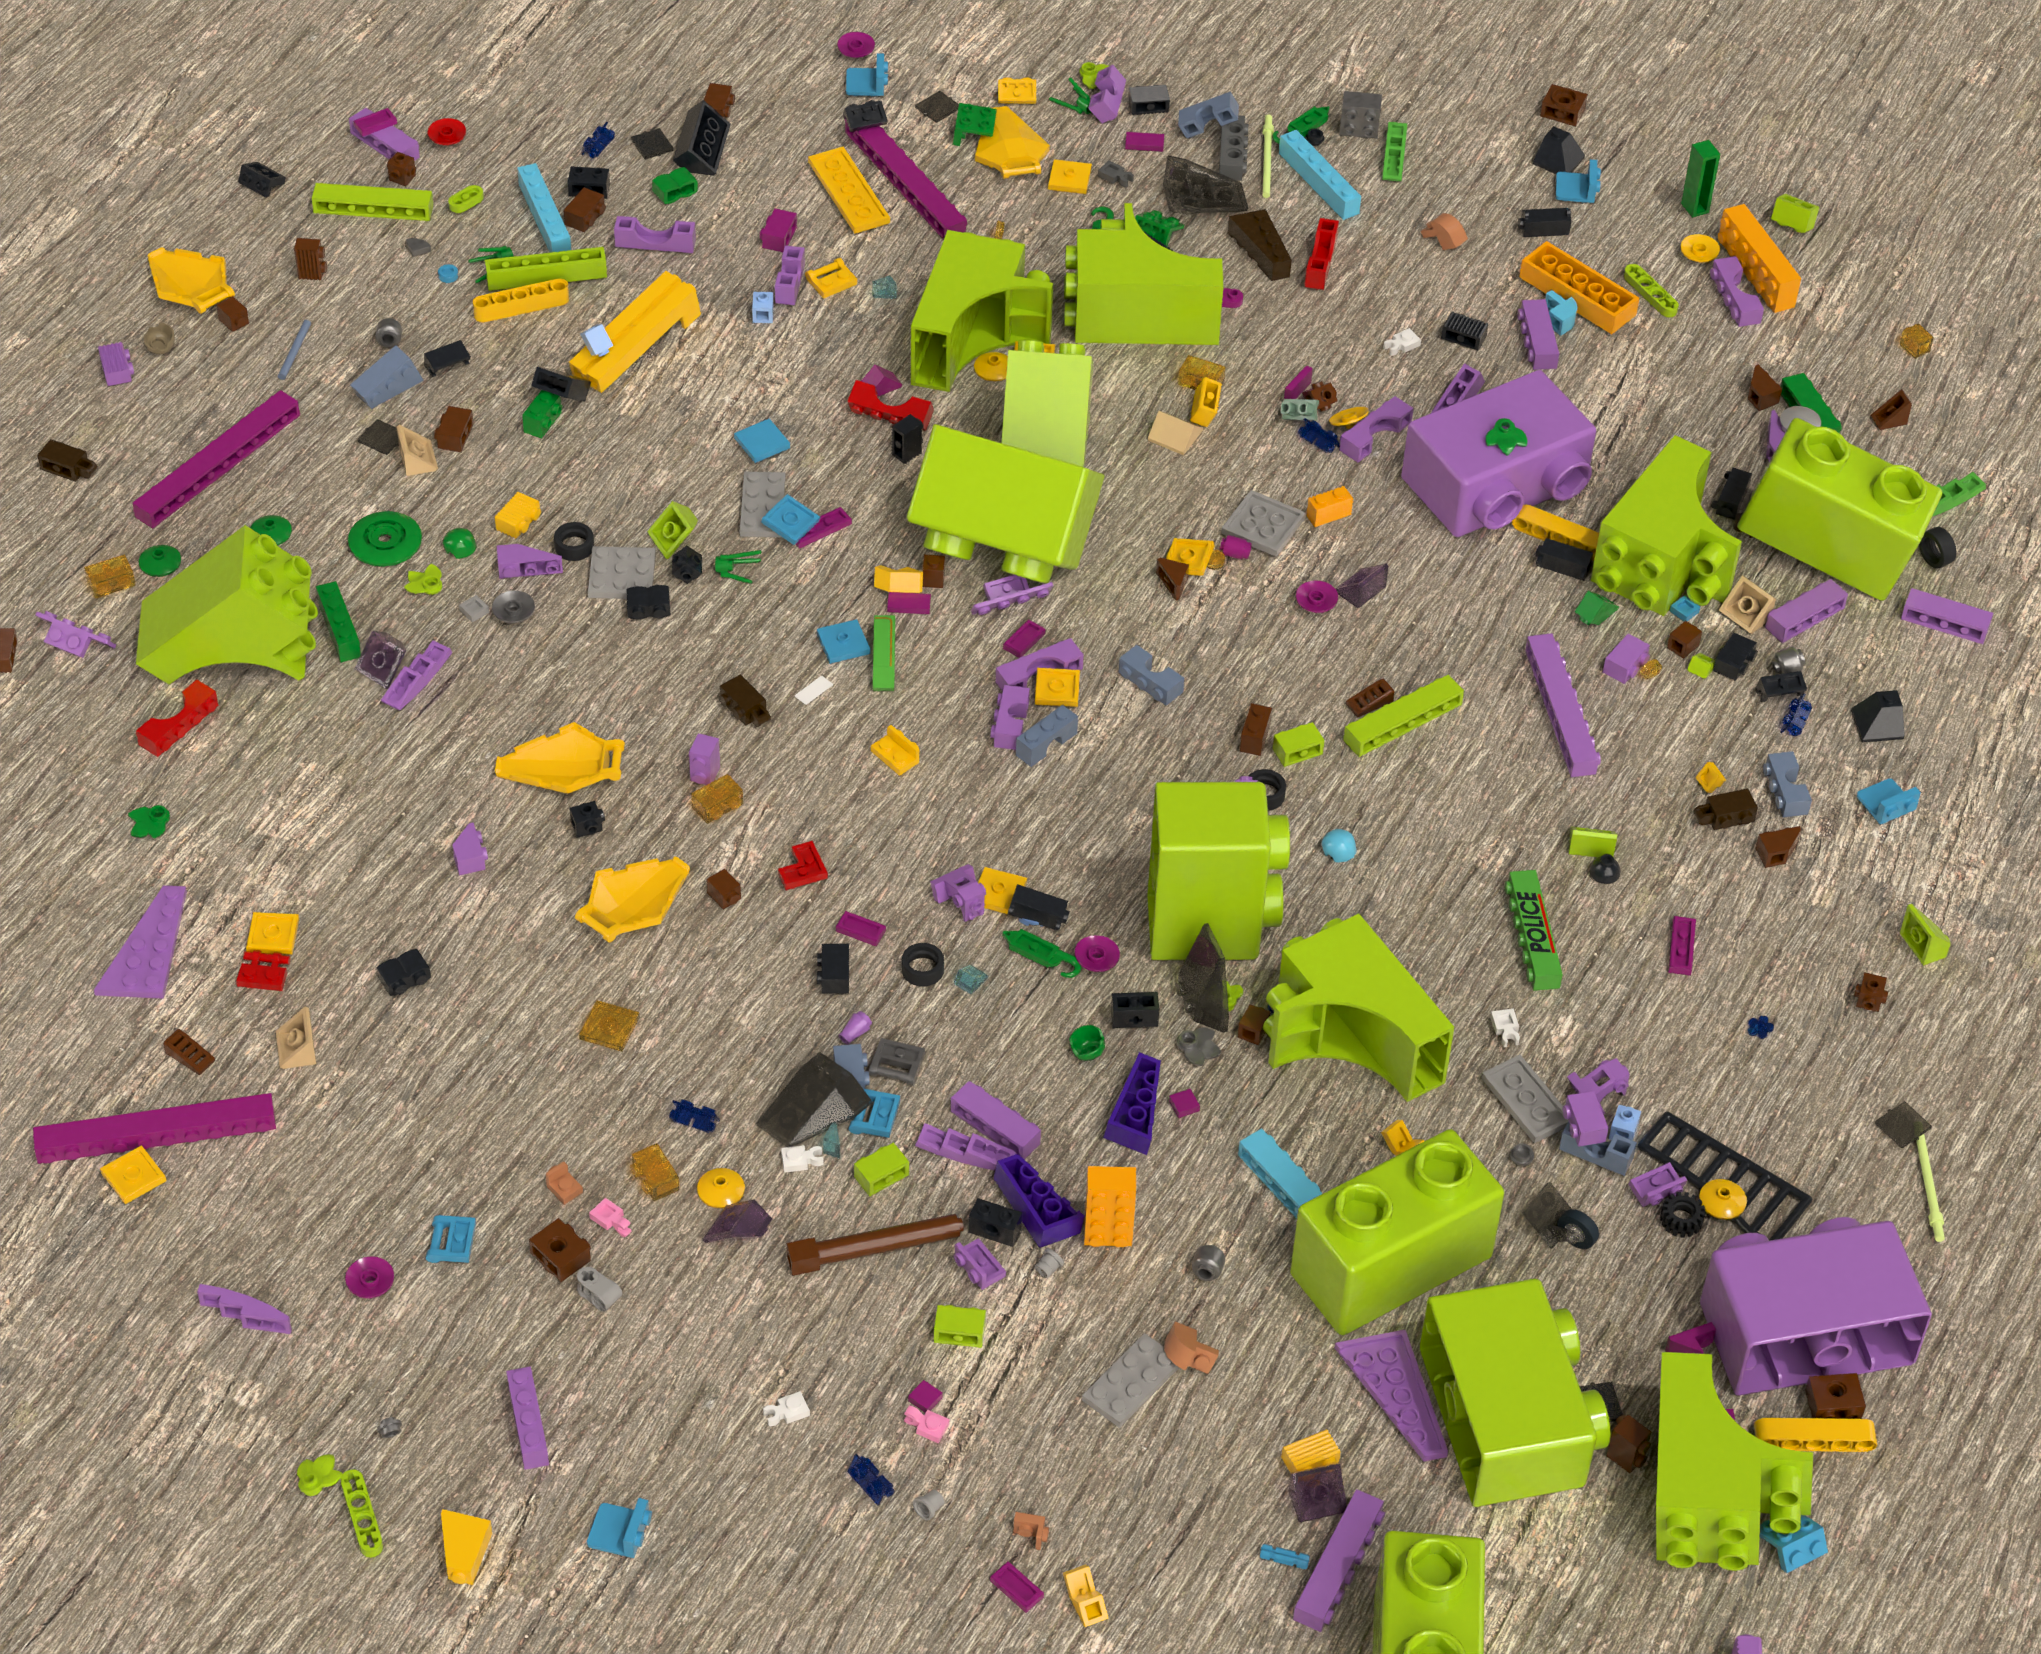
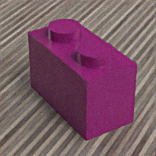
[760,208,797,253]

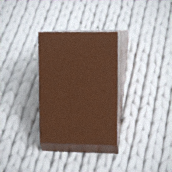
[1871,389,1912,430]
[1156,557,1189,601]

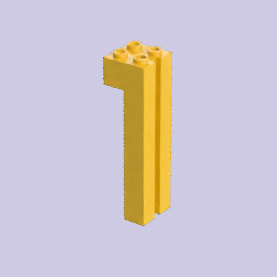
[569,271,701,393]

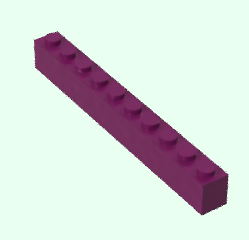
[845,119,967,240]
[132,390,300,529]
[33,1093,276,1164]

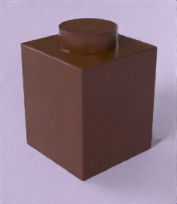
[216,296,249,332]
[922,554,945,588]
[1667,620,1702,659]
[706,868,741,910]
[1237,1004,1271,1046]

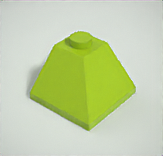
[647,501,698,559]
[1900,904,1951,966]

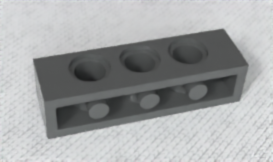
[1219,115,1249,181]

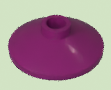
[837,32,875,58]
[1296,580,1338,613]
[1075,935,1120,972]
[345,1256,394,1298]

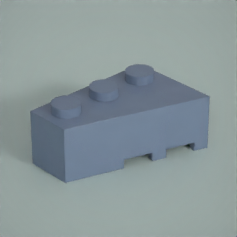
[350,345,424,409]

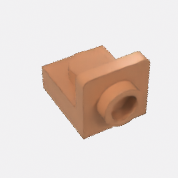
[546,1162,583,1205]
[1013,1512,1049,1550]

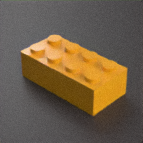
[1084,1166,1136,1247]

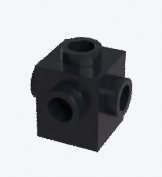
[672,545,702,584]
[569,801,605,838]

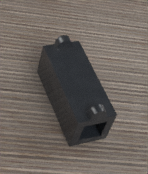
[1518,208,1572,238]
[1711,467,1752,520]
[1535,538,1593,581]
[1007,884,1070,931]

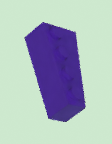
[1103,1052,1161,1155]
[993,1154,1085,1248]

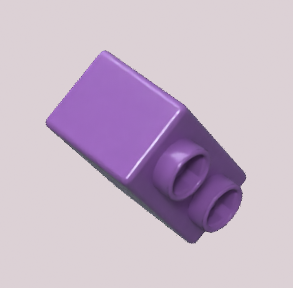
[1401,370,1596,537]
[1700,1217,1932,1396]

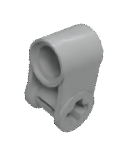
[577,1267,623,1312]

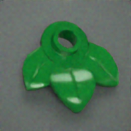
[1486,418,1528,456]
[128,805,170,839]

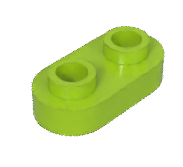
[448,185,484,213]

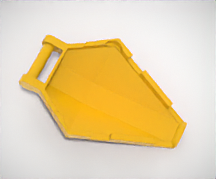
[975,106,1050,179]
[147,247,235,314]
[495,722,625,794]
[575,856,690,943]

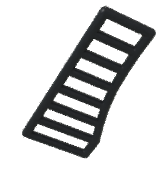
[1638,1112,1813,1241]

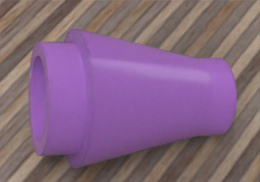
[839,1011,872,1045]

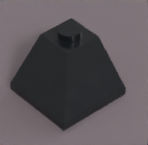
[1533,126,1585,175]
[1851,690,1905,743]

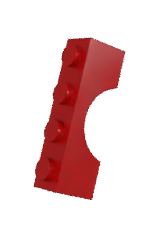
[1305,218,1339,290]
[847,380,934,431]
[136,679,219,757]

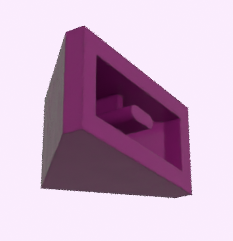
[861,364,902,396]

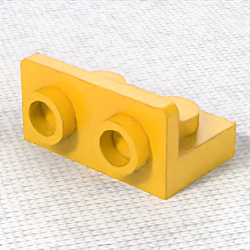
[998,77,1036,104]
[871,725,920,776]

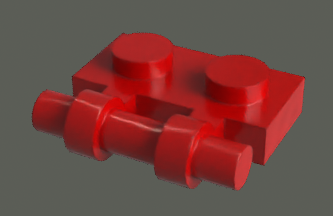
[236,950,290,991]

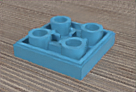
[734,418,790,463]

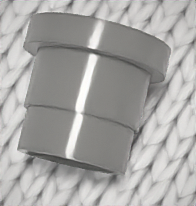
[1034,1248,1065,1278]
[913,1490,944,1521]

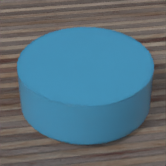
[438,264,458,283]

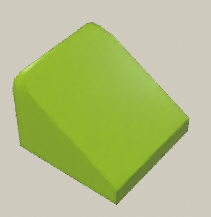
[1687,653,1715,679]

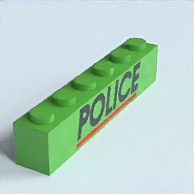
[1505,870,1563,991]

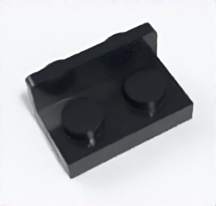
[843,100,888,132]
[238,162,286,197]

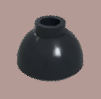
[1589,854,1621,884]

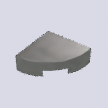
[406,238,431,256]

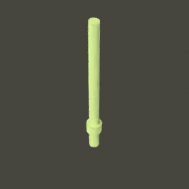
[1262,115,1274,198]
[1913,1122,1945,1242]

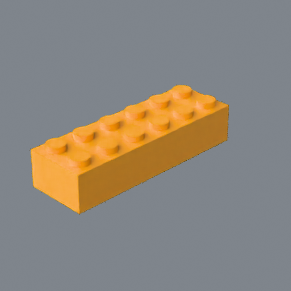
[1718,204,1801,313]
[1519,241,1639,334]

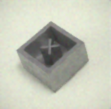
[1340,91,1382,139]

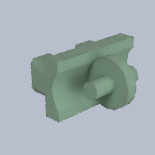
[1281,399,1319,421]

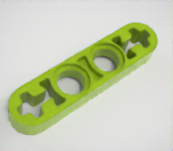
[1624,264,1679,318]
[341,1469,383,1558]

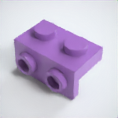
[1628,1162,1687,1207]
[954,1238,1006,1290]

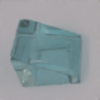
[872,275,897,299]
[954,965,988,994]
[823,1122,840,1158]

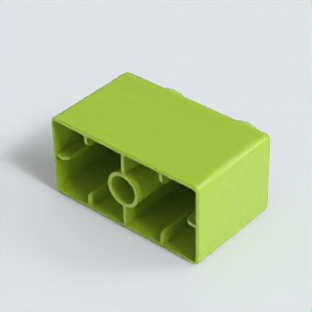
[1737,418,1942,601]
[907,424,1105,584]
[1147,782,1290,960]
[1290,1129,1504,1335]
[1420,1279,1611,1507]
[1372,1531,1485,1654]

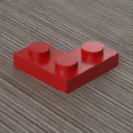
[778,841,828,890]

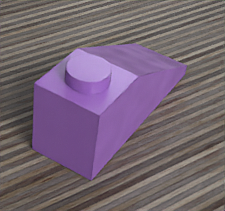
[1431,364,1485,413]

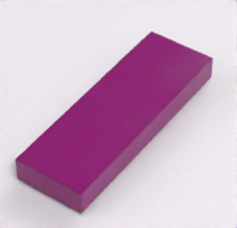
[795,507,852,549]
[1668,916,1696,976]

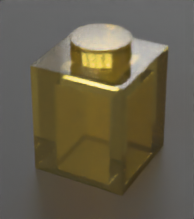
[1900,323,1934,359]

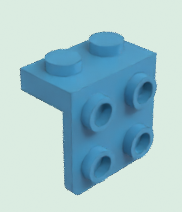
[846,53,888,96]
[1556,159,1601,203]
[1857,778,1921,825]
[587,1498,652,1558]
[1760,1515,1828,1573]

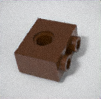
[1540,84,1588,127]
[529,1218,591,1282]
[1805,1373,1866,1419]

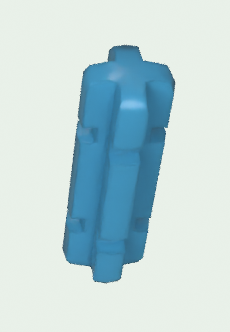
[1260,1544,1310,1569]

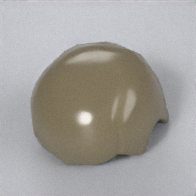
[144,322,175,354]

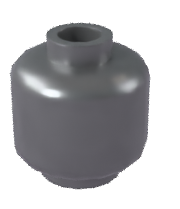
[375,318,402,348]
[1772,646,1806,674]
[1192,1245,1225,1281]

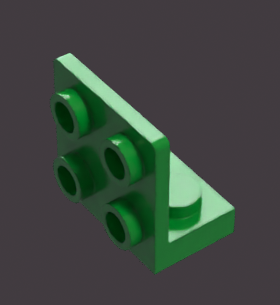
[952,103,997,146]
[1135,210,1185,247]

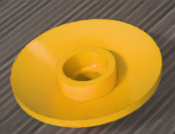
[1681,234,1720,262]
[974,352,1008,381]
[1329,407,1369,429]
[697,1168,745,1208]
[1699,1179,1747,1220]

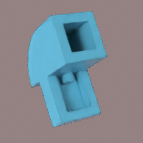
[1545,290,1577,336]

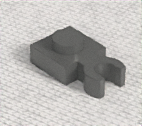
[1098,160,1134,187]

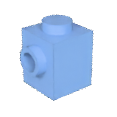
[752,292,774,323]
[580,324,613,357]
[1609,1105,1641,1141]

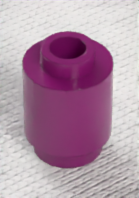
[1220,535,1252,560]

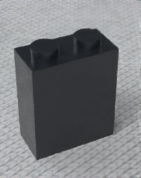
[531,367,591,401]

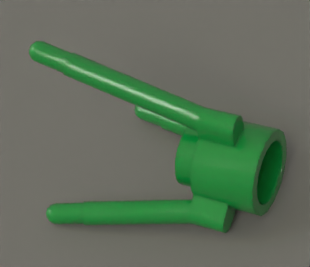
[1049,77,1091,114]
[468,246,514,283]
[715,550,762,584]

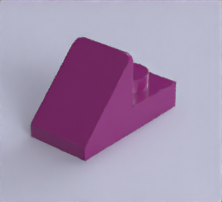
[1665,1322,1716,1354]

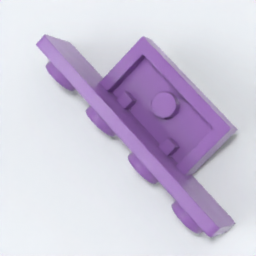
[971,575,1053,615]
[35,611,116,658]

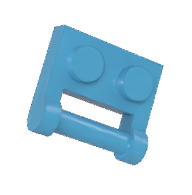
[849,1089,900,1138]
[426,1215,476,1263]

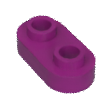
[1222,288,1243,308]

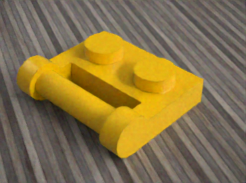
[805,257,857,299]

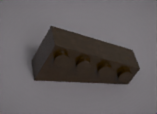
[1227,209,1292,281]

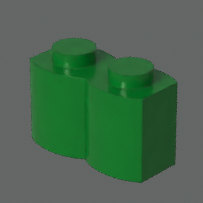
[652,167,698,204]

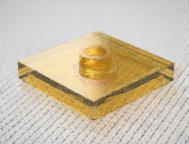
[579,1000,640,1052]

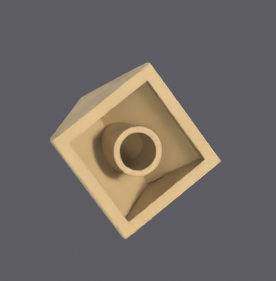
[1148,411,1203,455]
[397,425,438,476]
[1719,575,1776,634]
[276,1007,316,1069]

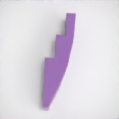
[381,641,452,711]
[915,1123,1016,1170]
[197,1284,292,1334]

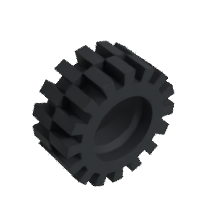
[1660,1192,1705,1238]

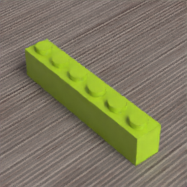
[312,183,434,221]
[485,247,607,291]
[1343,674,1464,757]

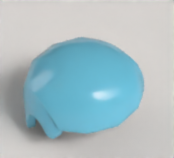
[1322,829,1357,863]

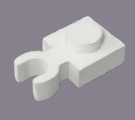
[1383,328,1421,356]
[1490,1009,1520,1047]
[781,1145,823,1173]
[763,1391,810,1426]

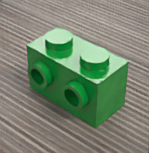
[522,390,562,439]

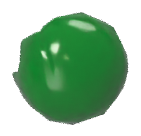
[443,527,477,559]
[1069,1025,1105,1061]

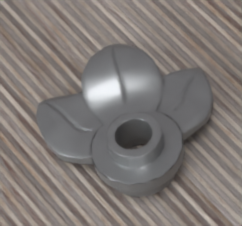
[1177,1028,1221,1066]

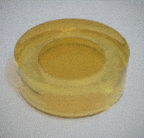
[994,220,1005,240]
[1207,550,1225,570]
[1640,659,1662,679]

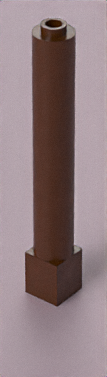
[786,1214,964,1276]

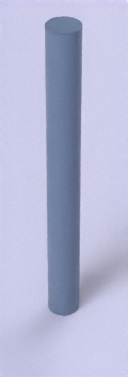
[278,320,311,380]

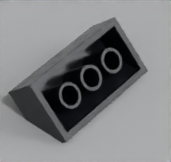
[673,100,731,176]

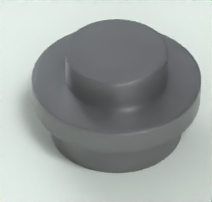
[1510,1143,1534,1166]
[377,1417,402,1438]

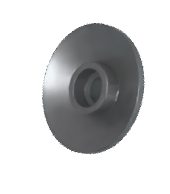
[492,590,535,623]

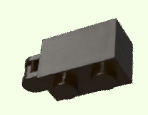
[37,439,98,482]
[719,674,771,727]
[1693,788,1758,830]

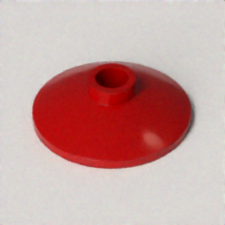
[428,118,466,145]

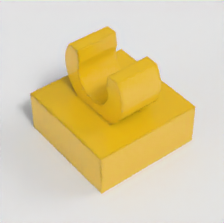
[1695,762,1726,793]

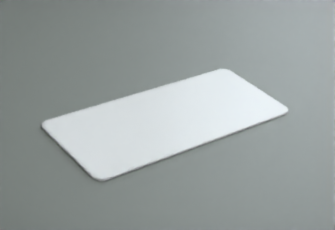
[795,676,833,705]

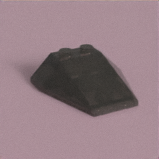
[1163,155,1249,215]
[1175,923,1229,1033]
[757,1052,872,1147]

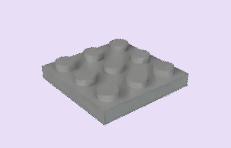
[1221,490,1306,557]
[588,546,656,599]

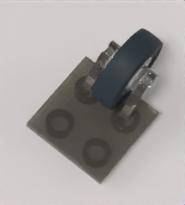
[1522,1182,1599,1249]

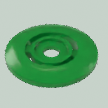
[348,511,422,566]

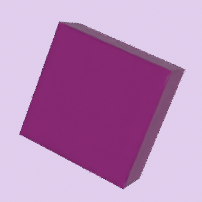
[1169,1089,1200,1118]
[908,1380,943,1413]

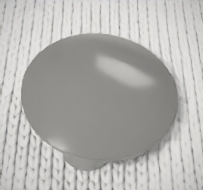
[1780,406,1821,432]

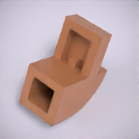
[1421,213,1468,250]
[1164,1321,1219,1374]

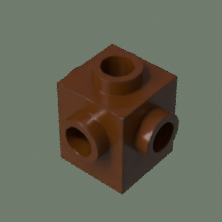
[387,152,416,187]
[1302,381,1338,412]
[1854,972,1889,1012]

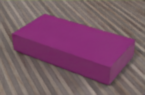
[353,108,397,137]
[1125,132,1165,152]
[1284,366,1313,399]
[887,592,931,614]
[1003,619,1046,658]
[836,911,886,947]
[990,1561,1044,1613]

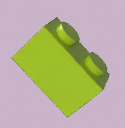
[1771,193,1819,233]
[1272,722,1325,767]
[854,1142,909,1197]
[934,1305,986,1348]

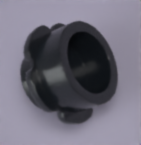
[1306,128,1325,146]

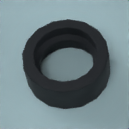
[554,522,594,561]
[1919,526,1957,569]
[1249,769,1286,811]
[902,943,944,987]

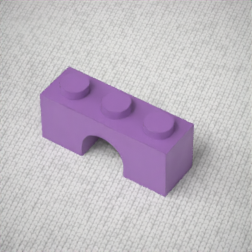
[1088,65,1126,123]
[775,246,805,305]
[991,685,1030,750]

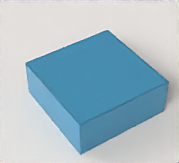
[1670,595,1700,621]

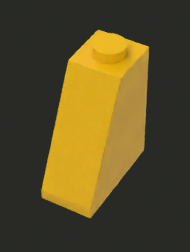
[441,1509,492,1585]

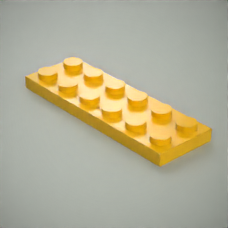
[808,146,890,234]

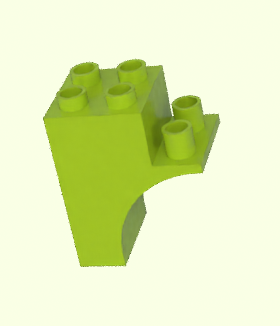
[1064,203,1224,345]
[911,230,1053,392]
[1001,340,1093,468]
[1591,435,1742,616]
[136,525,318,685]
[1263,914,1454,1102]
[1656,1352,1813,1571]

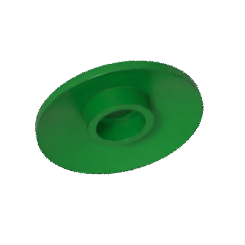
[250,515,292,546]
[138,545,181,577]

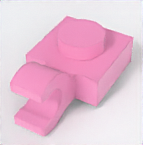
[589,1198,632,1237]
[904,1405,950,1443]

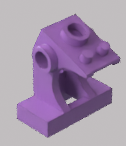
[930,864,986,922]
[1567,1058,1630,1115]

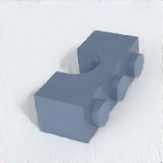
[1178,91,1239,138]
[1119,645,1184,706]
[1016,705,1078,767]
[1763,751,1812,817]
[1559,1121,1637,1176]

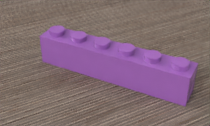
[1293,1489,1386,1632]

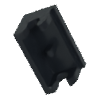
[424,340,471,377]
[1755,671,1807,702]

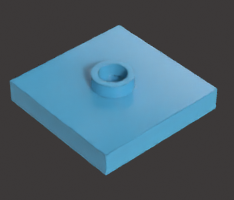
[761,494,820,545]
[817,619,870,664]

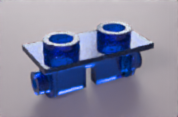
[581,122,615,158]
[1298,418,1340,453]
[1780,693,1812,736]
[669,1099,720,1133]
[847,1454,895,1506]

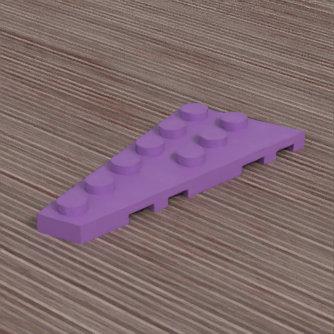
[94,885,187,999]
[1335,1330,1448,1462]

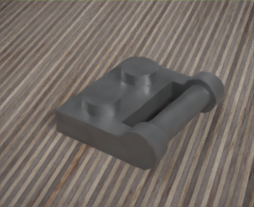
[869,1038,925,1086]

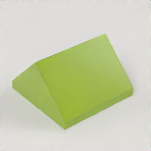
[1569,826,1617,858]

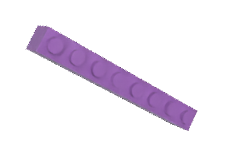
[1525,633,1601,777]

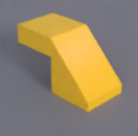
[874,565,923,593]
[1381,1120,1424,1156]
[1063,1564,1108,1627]

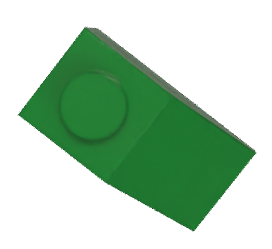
[1575,590,1619,626]

